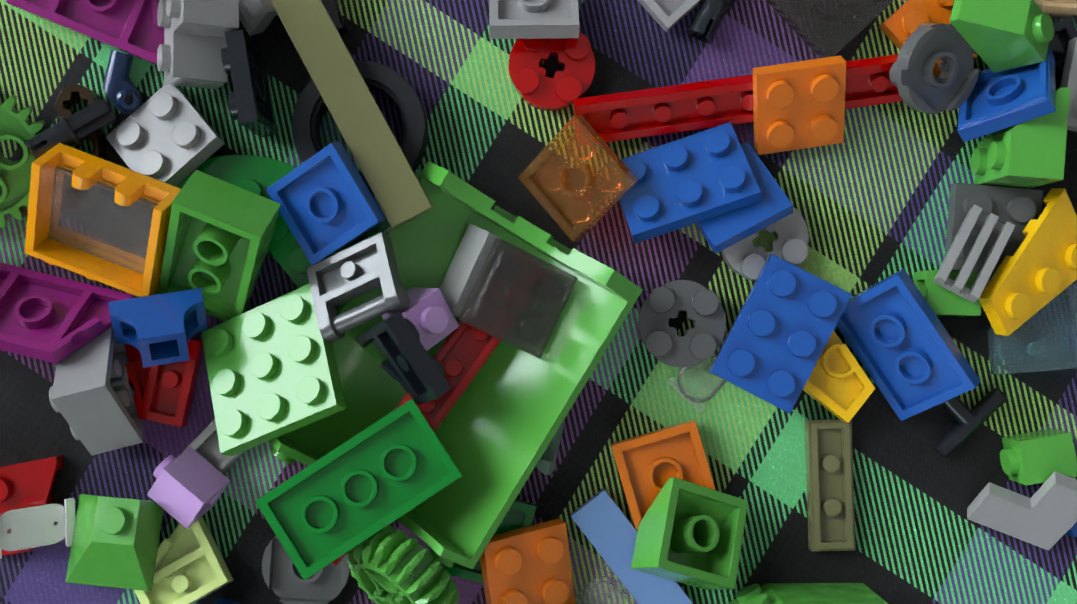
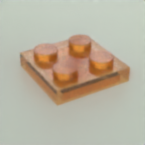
[518,115,638,242]

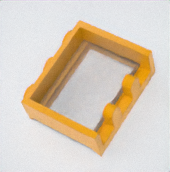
[24,143,181,297]

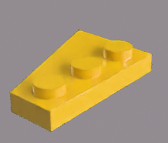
[979,188,1077,336]
[803,331,875,423]

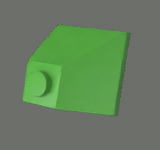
[950,0,1054,73]
[66,494,164,591]

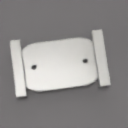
[0,498,76,559]

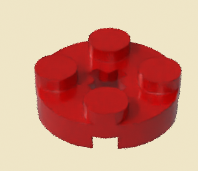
[509,32,595,111]

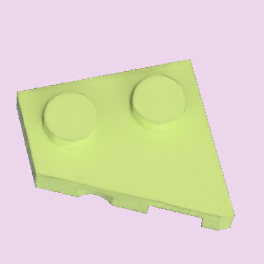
[134,517,233,604]

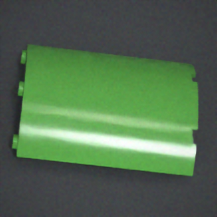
[268,161,643,570]

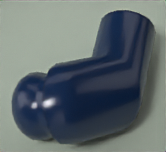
[103,50,142,114]

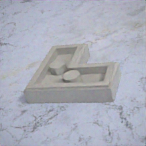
[967,472,1077,551]

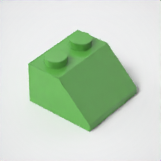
[971,87,1070,189]
[631,477,748,590]

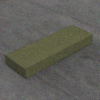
[805,418,856,552]

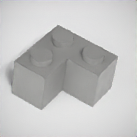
[157,0,239,90]
[49,327,145,456]

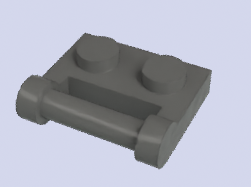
[307,232,410,343]

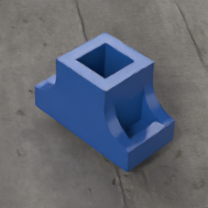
[108,288,207,368]

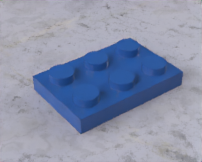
[606,122,761,244]
[709,254,852,413]
[836,269,981,421]

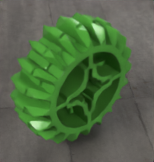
[347,525,460,604]

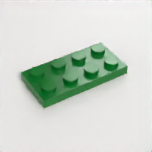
[255,399,463,580]

